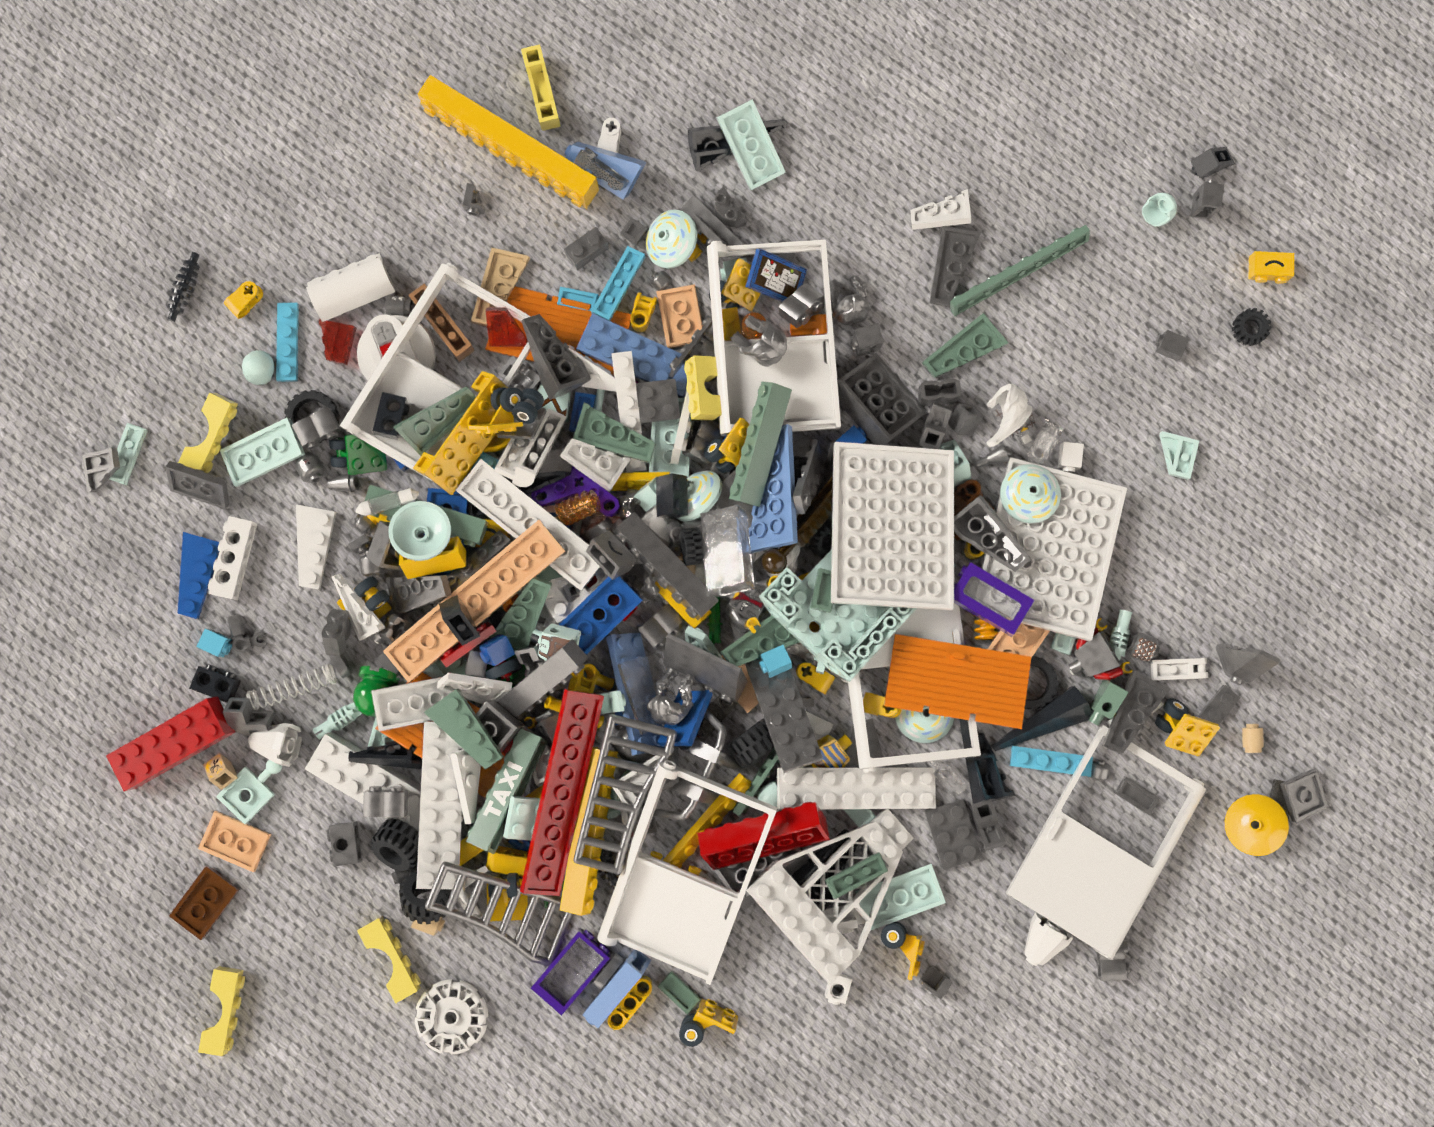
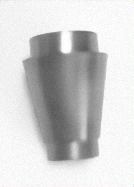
[328,473,360,492]

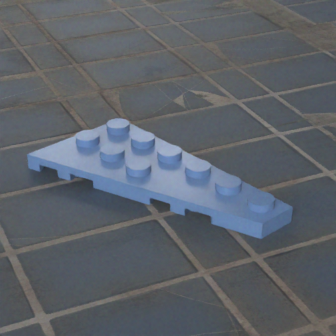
[742,424,798,554]

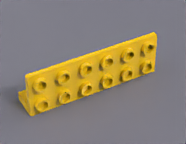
[413,371,509,495]

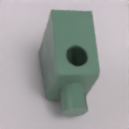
[1089,680,1128,726]

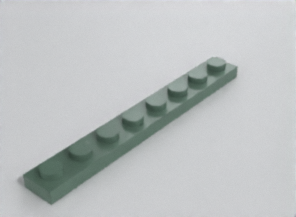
[950,225,1090,317]

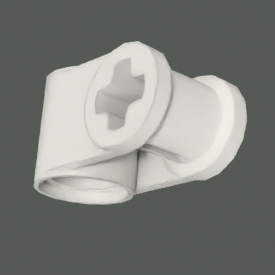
[597,118,621,153]

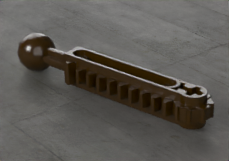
[762,476,833,574]

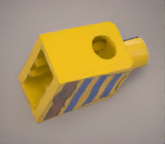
[811,734,853,768]

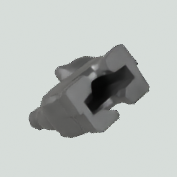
[373,614,411,644]

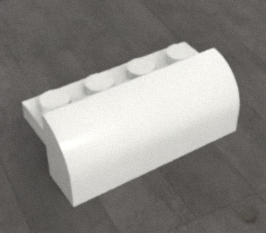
[306,253,395,322]
[494,408,566,487]

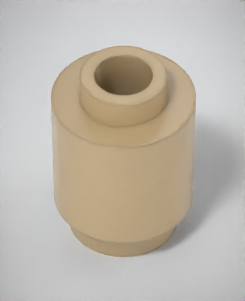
[1242,724,1264,753]

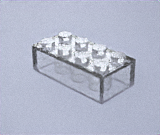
[700,505,755,597]

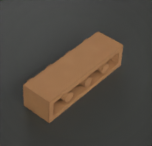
[409,284,475,362]

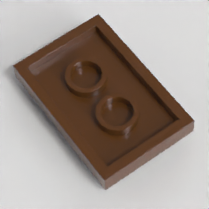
[169,865,240,940]

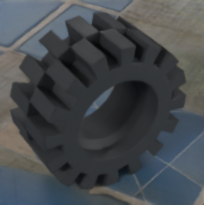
[1232,308,1272,346]
[807,520,832,558]
[680,527,704,566]

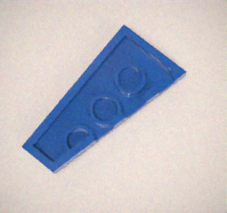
[177,532,220,619]

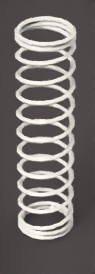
[246,663,337,710]

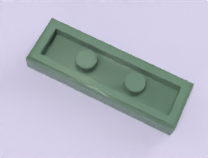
[825,852,888,899]

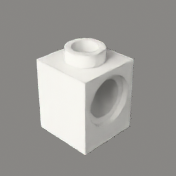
[1058,442,1084,473]
[824,974,852,1005]

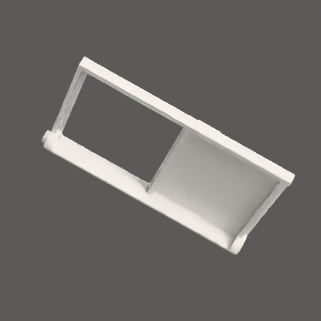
[707,240,841,436]
[340,263,531,482]
[848,574,981,773]
[1005,725,1206,960]
[597,760,778,985]

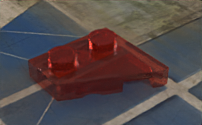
[485,307,528,347]
[319,319,357,365]

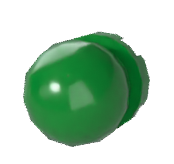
[353,666,400,717]

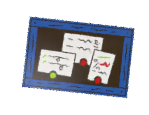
[745,249,807,302]

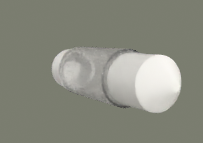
[355,488,419,516]

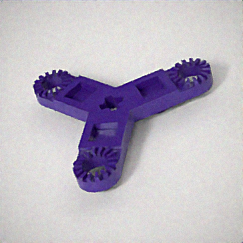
[531,448,620,517]

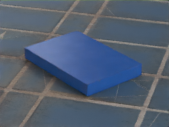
[657,690,713,746]

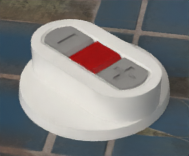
[357,315,436,381]

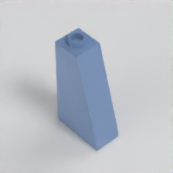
[564,142,646,200]
[583,949,651,1028]

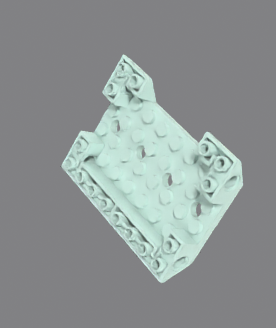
[759,549,956,682]

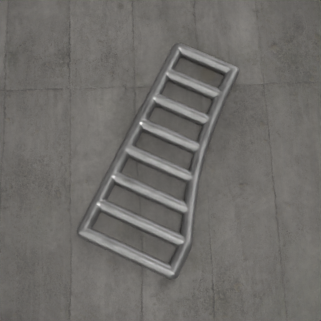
[573,714,677,874]
[425,862,573,967]

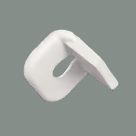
[457,866,489,919]

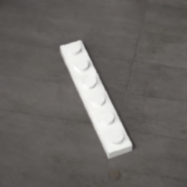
[612,351,646,472]

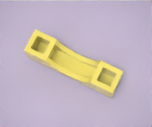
[521,44,561,131]
[178,393,238,473]
[357,916,421,1004]
[198,966,245,1056]

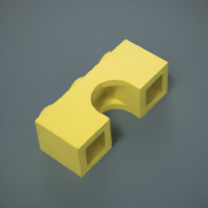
[684,355,722,420]

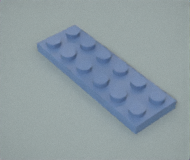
[576,313,687,398]
[606,633,665,756]

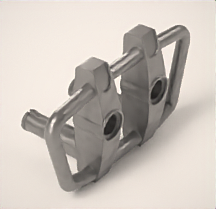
[645,710,742,820]

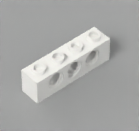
[208,516,257,601]

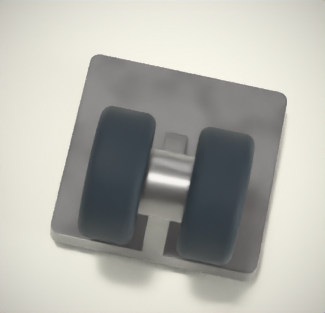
[497,388,547,439]

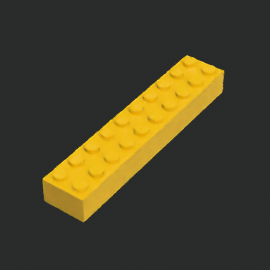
[417,75,599,209]

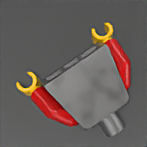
[1069,618,1133,680]

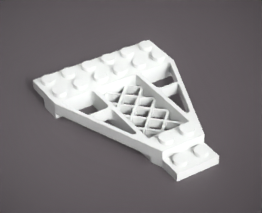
[746,809,914,984]

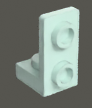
[600,690,626,715]

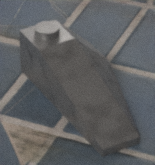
[522,314,591,400]
[954,495,1031,572]
[1216,644,1281,685]

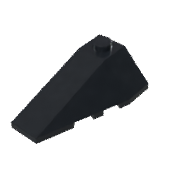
[791,829,858,911]

